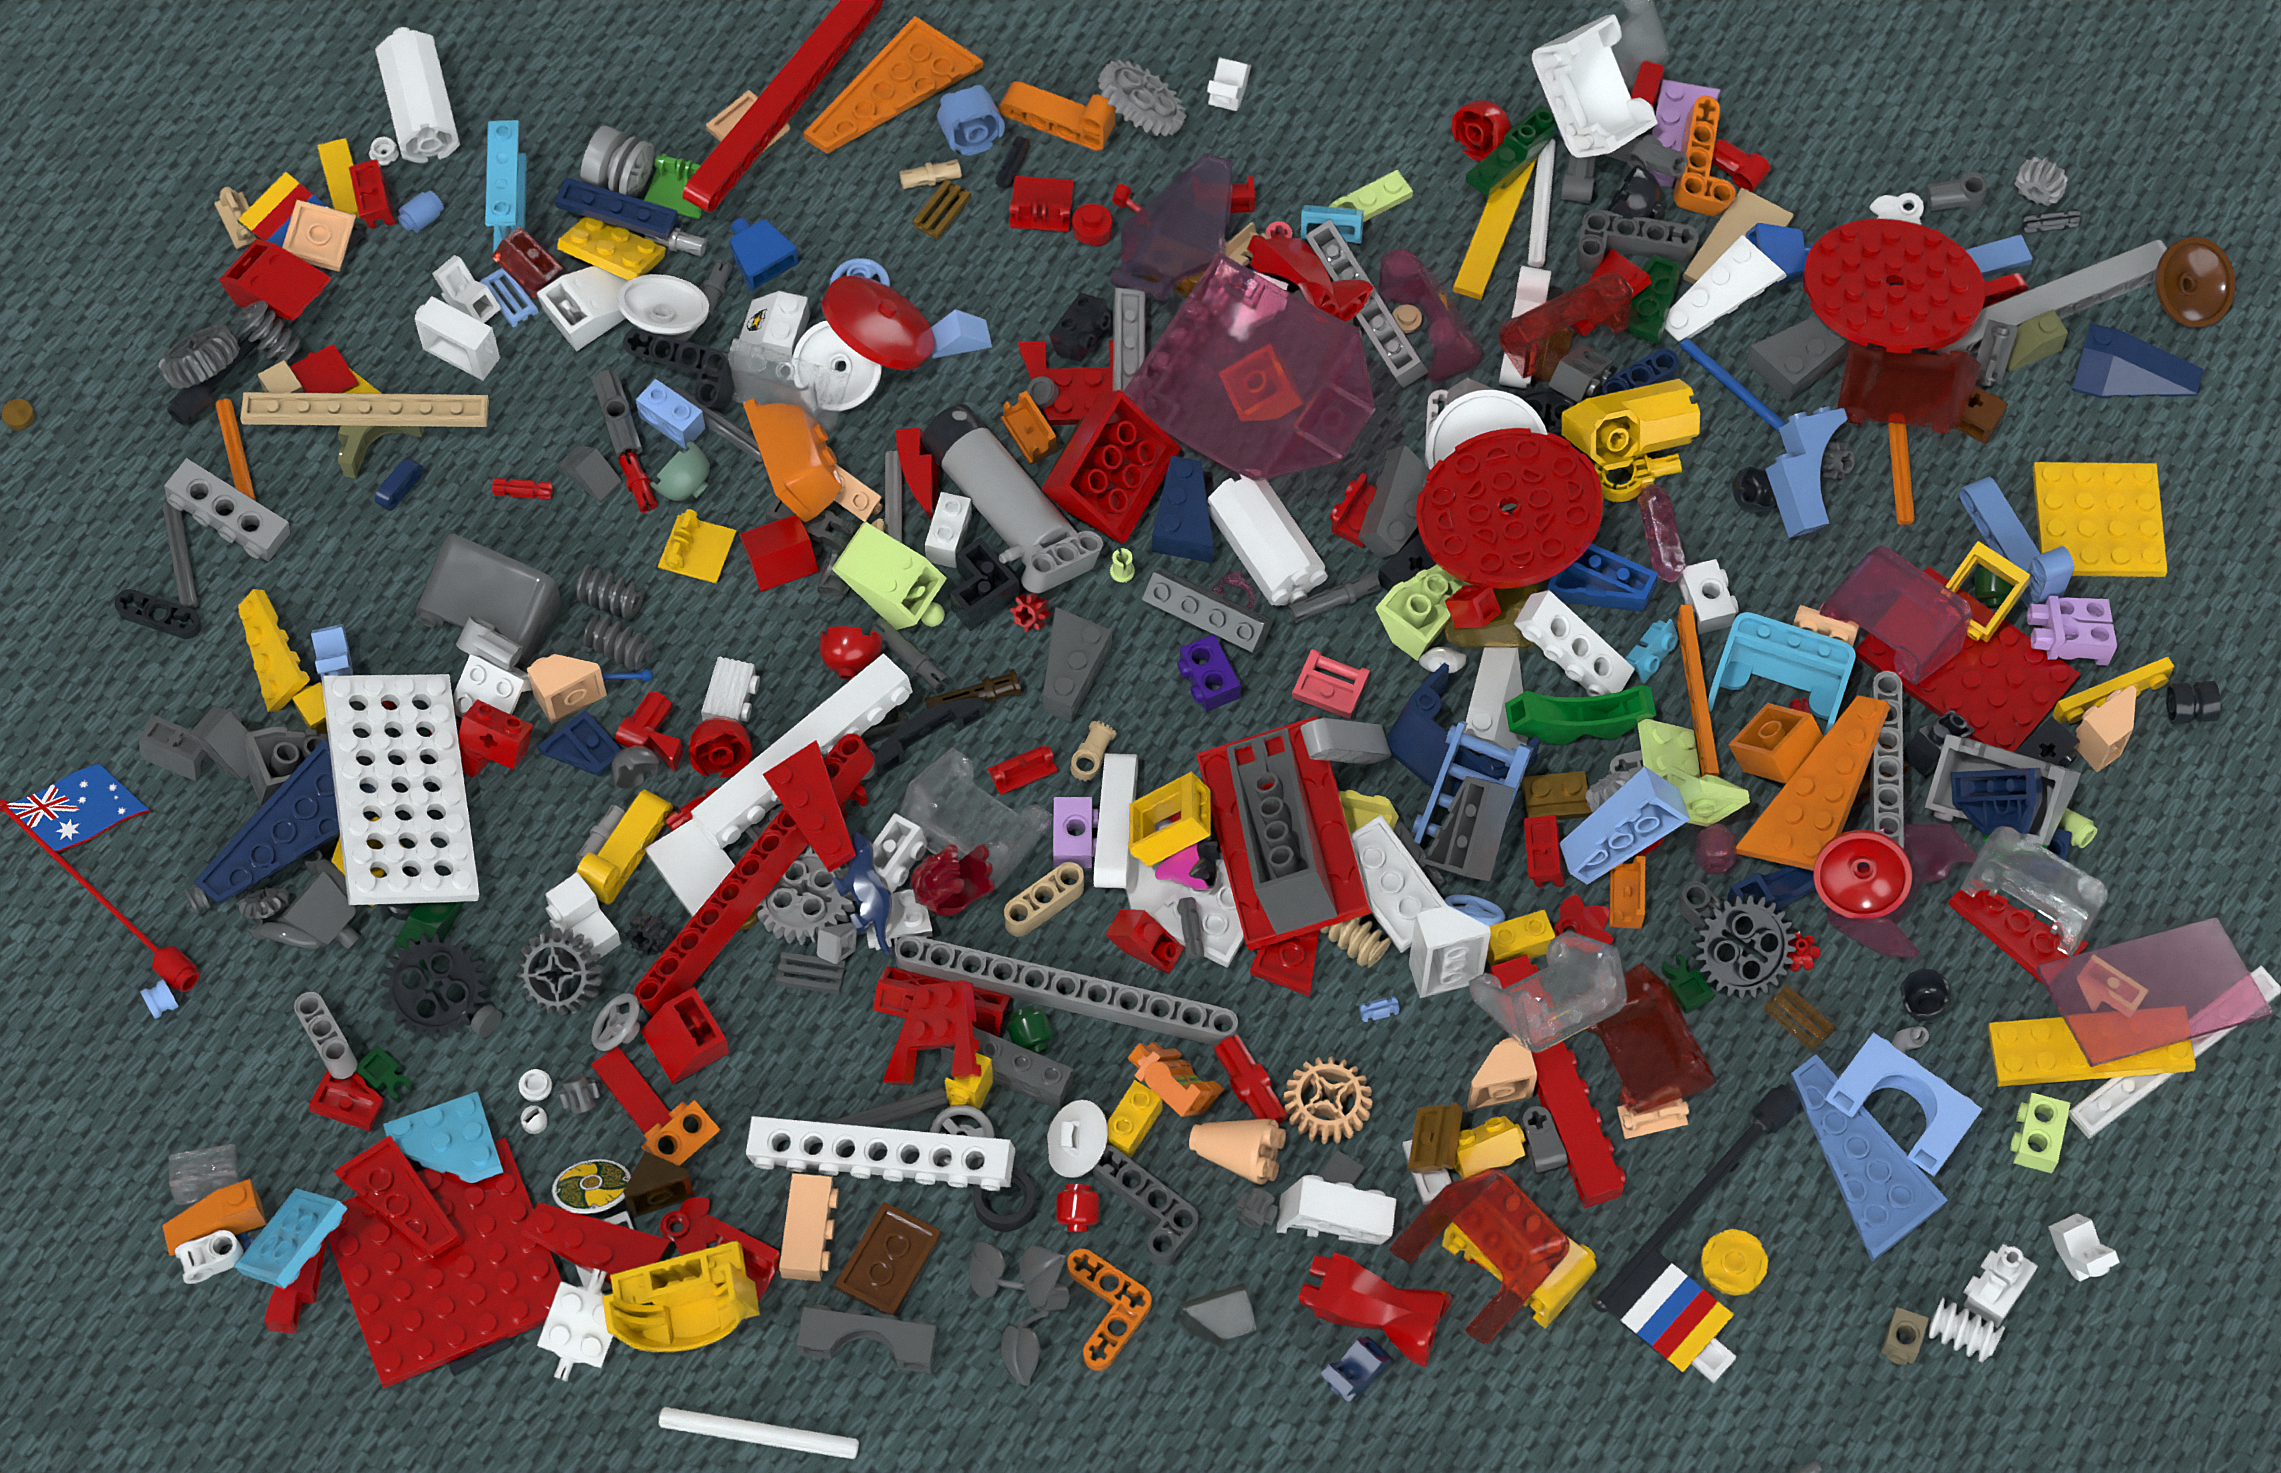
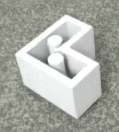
[545,872,621,962]

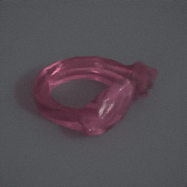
[1211,570,1255,609]

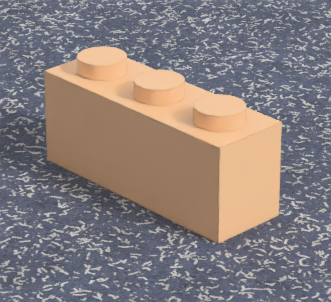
[779,1173,839,1282]

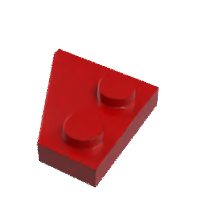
[309,1069,384,1132]

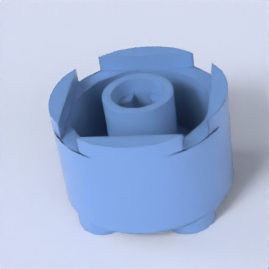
[937,85,1005,156]

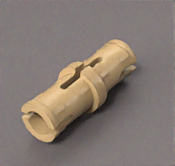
[899,159,961,190]

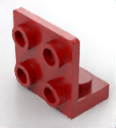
[714,1221,781,1319]

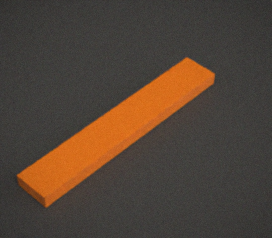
[1676,604,1719,777]

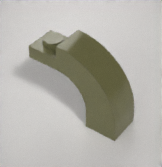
[338,393,425,479]

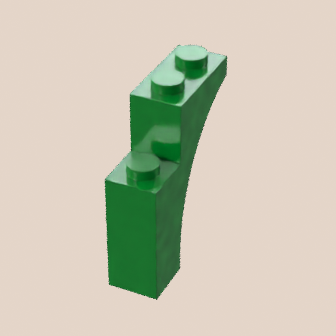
[1505,685,1656,746]

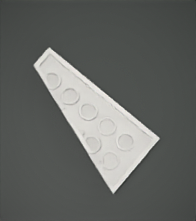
[1149,852,1244,968]

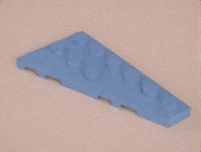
[1790,1054,1948,1262]

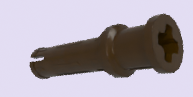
[925,669,1022,709]

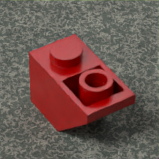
[1105,909,1184,974]

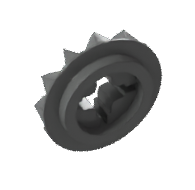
[239,886,290,919]

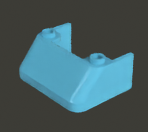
[1708,612,1856,736]

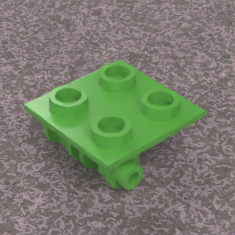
[644,154,703,219]

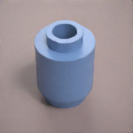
[398,190,444,233]

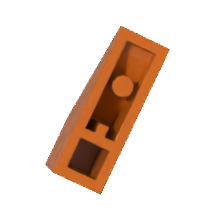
[163,1179,267,1256]

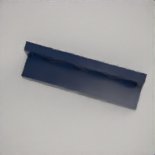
[555,177,680,241]

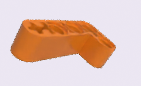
[999,81,1115,151]
[1673,95,1736,217]

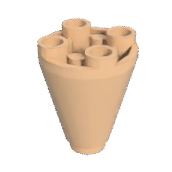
[1189,1119,1286,1185]

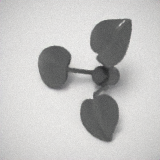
[969,1242,1069,1386]

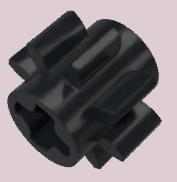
[625,912,668,955]

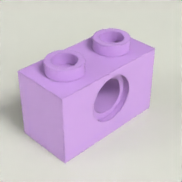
[1053,797,1098,868]

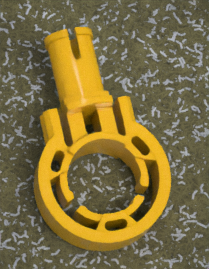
[1594,453,1682,502]

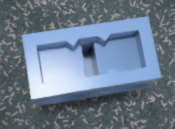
[636,379,705,449]

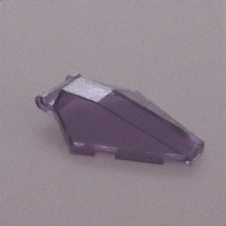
[1111,153,1233,301]

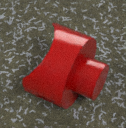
[1072,203,1112,247]

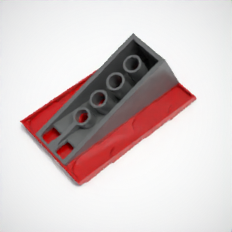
[1196,716,1372,951]

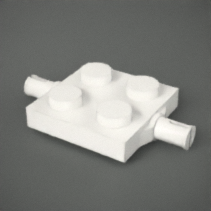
[537,1268,613,1381]

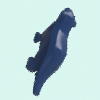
[832,832,892,957]

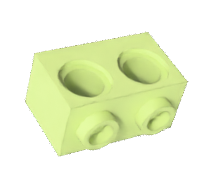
[2010,1093,2070,1173]

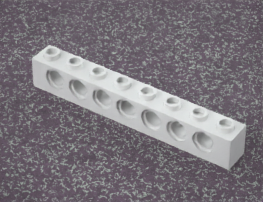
[746,1116,1015,1191]

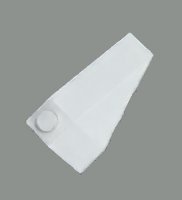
[1465,639,1528,754]

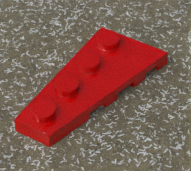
[762,740,856,873]
[1948,879,2089,987]
[1250,930,1319,997]
[333,1135,461,1258]

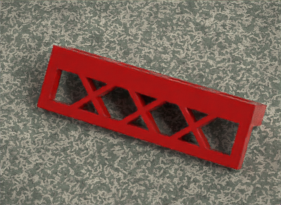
[873,966,1011,1037]

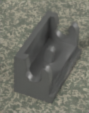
[138,716,210,782]

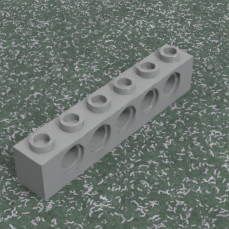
[1305,219,1428,388]

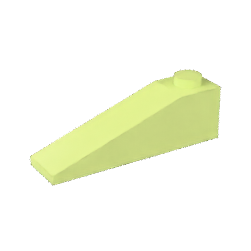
[1376,565,1473,661]

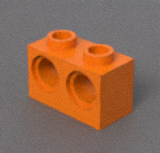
[641,1100,720,1166]

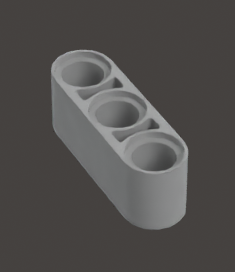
[294,992,357,1079]

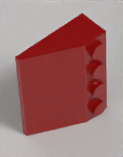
[1041,390,1181,544]

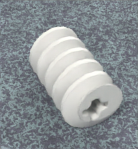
[1929,1298,2005,1362]

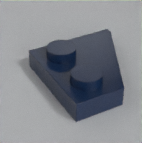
[537,710,621,777]

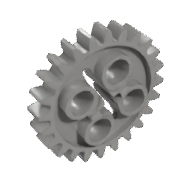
[1098,60,1186,137]
[756,846,855,945]

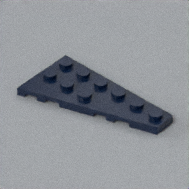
[193,740,377,905]

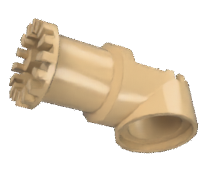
[1070,721,1116,781]

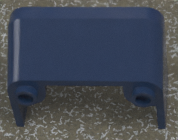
[1387,662,1540,797]

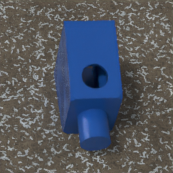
[729,218,799,291]
[1745,223,1813,284]

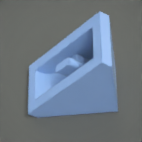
[931,309,992,358]

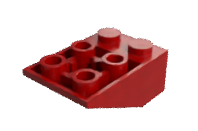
[219,239,331,321]

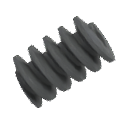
[233,300,300,366]
[575,564,645,621]
[583,614,654,672]

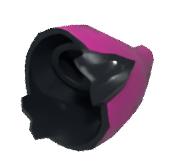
[1155,838,1220,890]

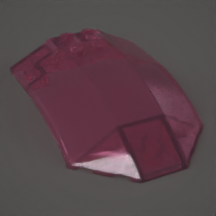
[1123,252,1376,482]

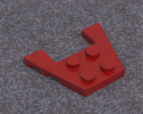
[1018,340,1113,425]
[883,980,982,1085]

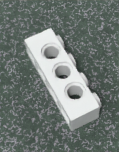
[1514,590,1635,697]

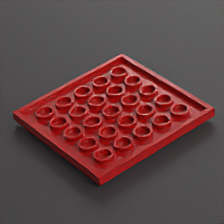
[327,1138,561,1388]

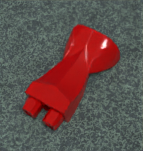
[1247,234,1373,324]
[1298,1252,1452,1367]

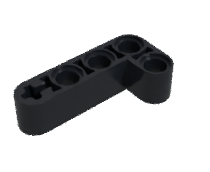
[623,329,740,409]

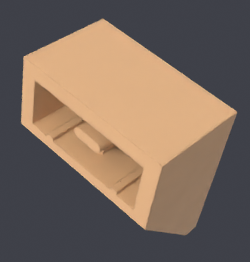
[2075,685,2136,772]

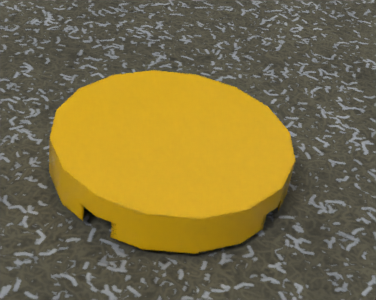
[1701,1229,1768,1296]

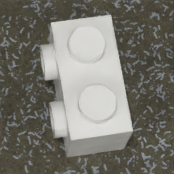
[872,813,928,894]

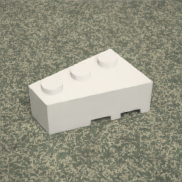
[1276,1175,1396,1245]

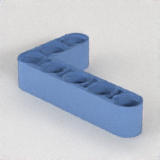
[1959,476,2074,609]

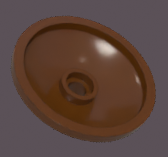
[2155,237,2235,328]

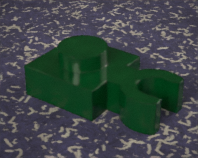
[1661,954,1714,1014]
[355,1045,413,1103]

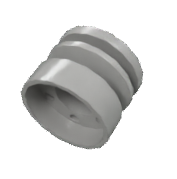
[580,125,654,198]

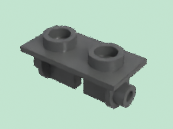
[1972,319,2018,386]

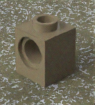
[1881,1307,1929,1365]

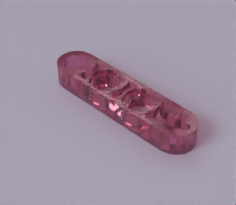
[1638,484,1686,582]

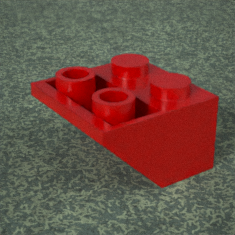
[640,987,729,1085]

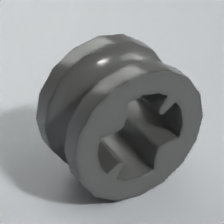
[183,884,211,915]

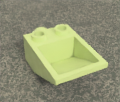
[832,522,947,630]

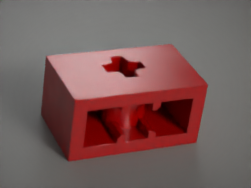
[458,699,533,770]

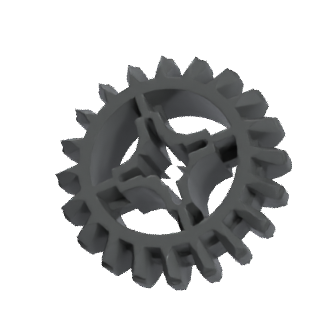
[158,324,240,389]
[516,927,604,1016]

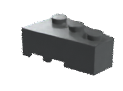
[1358,445,1430,559]
[1043,607,1112,723]
[1418,776,1515,881]

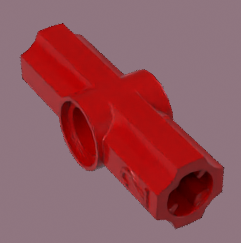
[1214,1035,1287,1126]

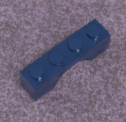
[1727,833,1842,927]

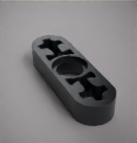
[114,589,202,639]

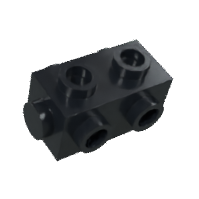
[1049,293,1112,362]

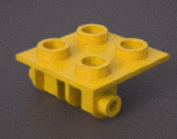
[658,509,737,584]

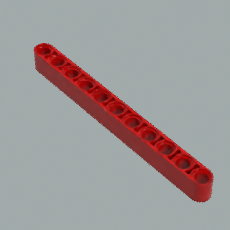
[682,0,883,213]
[634,733,875,1017]

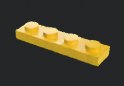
[2052,657,2174,724]

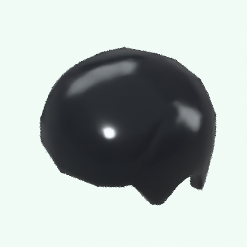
[1731,466,1777,513]
[1900,968,1951,1021]

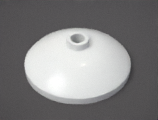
[618,274,709,335]
[792,321,882,411]

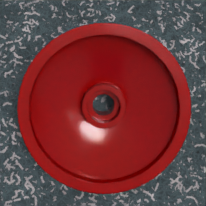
[1813,830,1912,920]

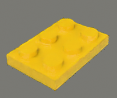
[557,216,666,281]

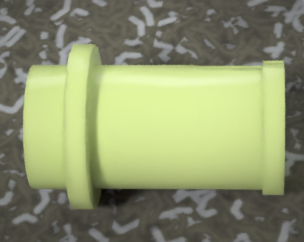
[1110,548,1135,583]

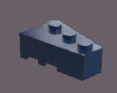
[1152,456,1213,563]

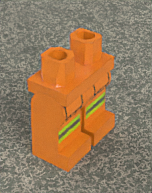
[1128,1042,1224,1117]

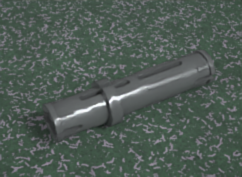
[1288,572,1381,624]
[871,619,950,692]

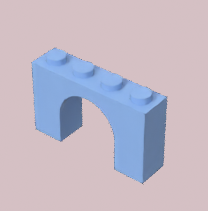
[1825,1032,1982,1177]

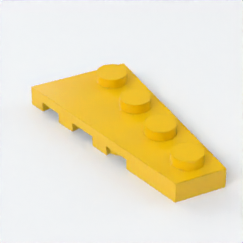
[238,589,310,712]

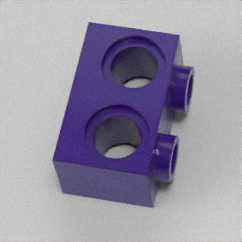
[1177,634,1241,712]

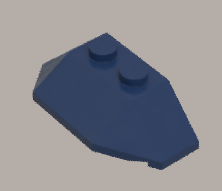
[1951,768,2043,835]

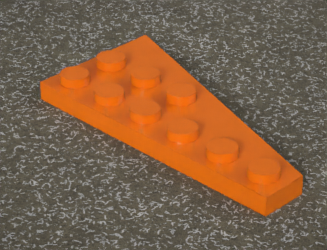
[1734,695,1890,871]

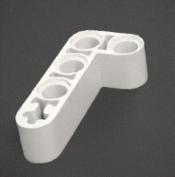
[1499,266,1551,389]

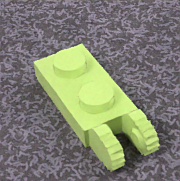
[1329,170,1413,222]

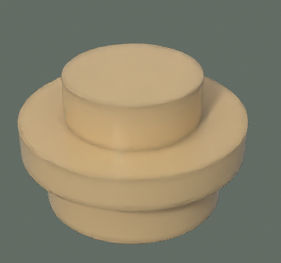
[1392,305,1422,333]

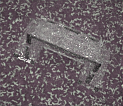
[728,338,850,432]

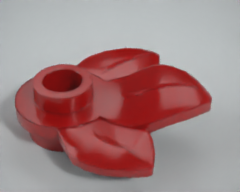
[1553,894,1614,951]
[660,1197,721,1256]

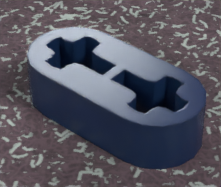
[375,457,423,511]

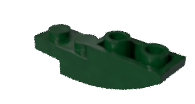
[1465,105,1559,197]

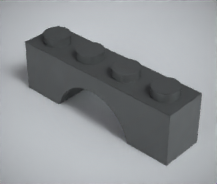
[796,1305,937,1374]

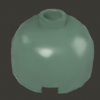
[650,440,710,501]

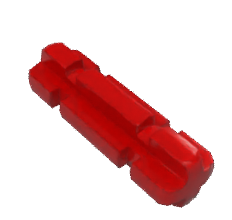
[492,477,553,500]
[665,787,718,831]

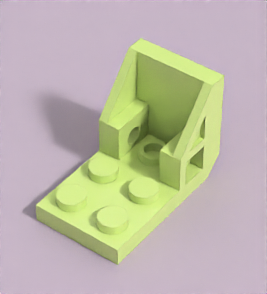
[1638,719,1750,827]

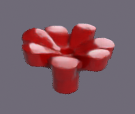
[1787,931,1821,972]

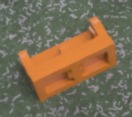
[1001,390,1057,466]
[1609,856,1645,929]

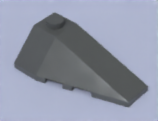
[245,727,373,805]

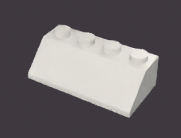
[1409,905,1491,998]

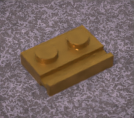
[1521,771,1592,820]
[1408,1103,1463,1174]

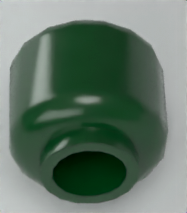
[1974,566,2014,608]
[1006,1005,1054,1054]

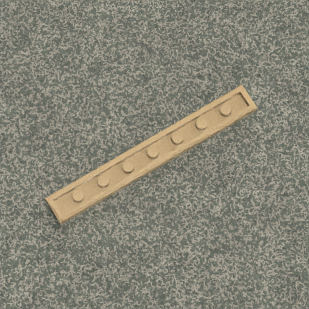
[240,392,489,427]

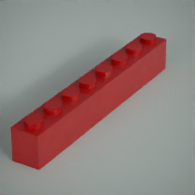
[1489,955,1626,1209]

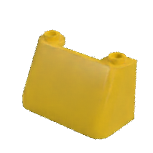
[1442,1182,1597,1329]

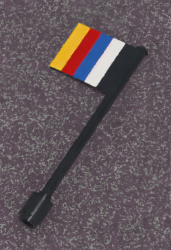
[167,172,366,426]
[1591,1084,1800,1374]

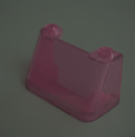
[1378,249,1482,386]
[1819,546,1972,685]

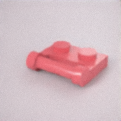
[1292,649,1371,719]

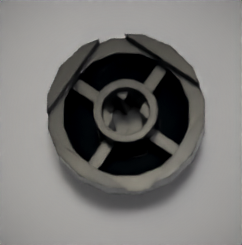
[1607,165,1662,220]

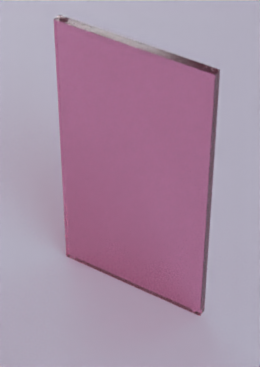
[2036,917,2273,1067]

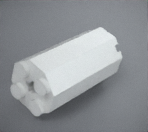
[375,27,460,163]
[1208,470,1328,606]

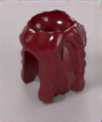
[910,844,994,917]

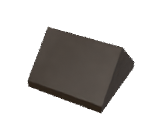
[623,1151,694,1219]

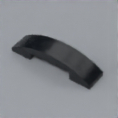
[874,698,985,777]

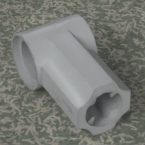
[456,616,523,671]

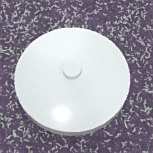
[1427,390,1548,511]

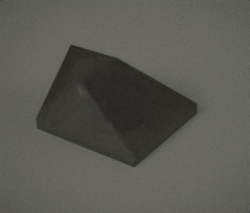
[1180,1283,1257,1350]

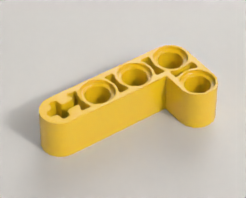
[576,789,673,905]

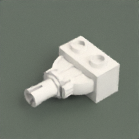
[1963,1244,2038,1328]

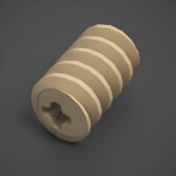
[1319,916,1391,968]

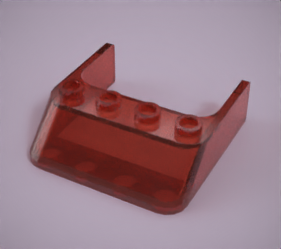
[1389,1167,1570,1345]

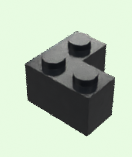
[950,537,1019,631]

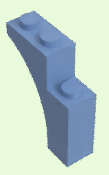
[1766,406,1848,538]

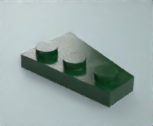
[1607,254,1681,345]

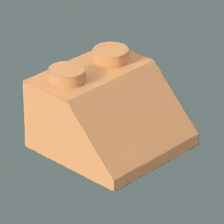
[526,654,607,725]
[1467,1038,1537,1111]

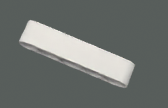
[1094,753,1138,888]

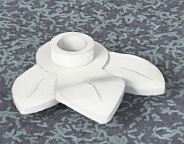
[1870,193,1923,225]

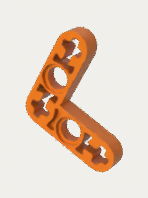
[1067,1249,1151,1371]

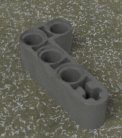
[1576,210,1699,272]
[1091,1145,1198,1267]

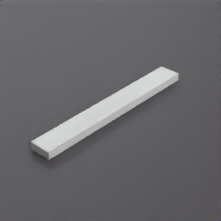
[2068,966,2281,1139]

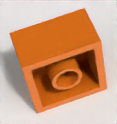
[1728,703,1824,784]

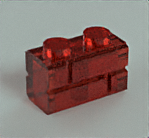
[491,226,563,299]

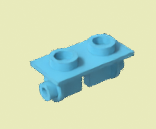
[1625,619,1679,684]

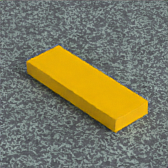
[317,138,359,218]

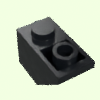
[1903,710,1975,776]

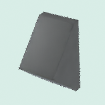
[557,445,622,503]

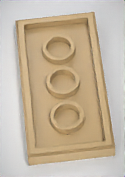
[1683,188,1794,285]

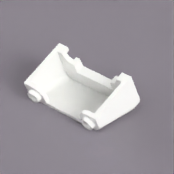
[1532,14,1658,158]

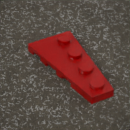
[521,1202,671,1285]

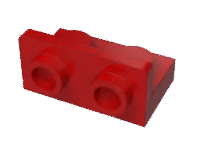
[1329,473,1377,548]

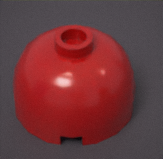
[1451,100,1511,161]
[819,626,883,680]
[689,717,753,778]

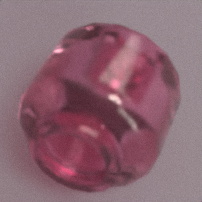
[1695,824,1737,874]

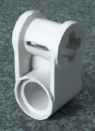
[175,1230,244,1284]

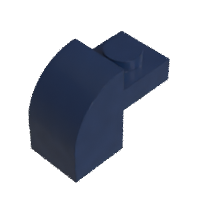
[1321,1336,1393,1403]

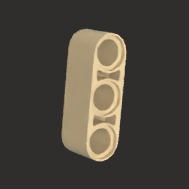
[1004,862,1084,937]

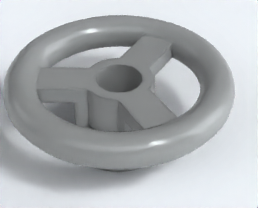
[591,993,640,1051]
[930,1105,994,1169]

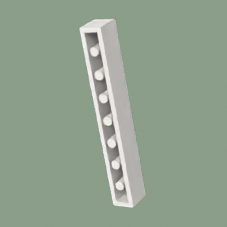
[691,653,912,850]

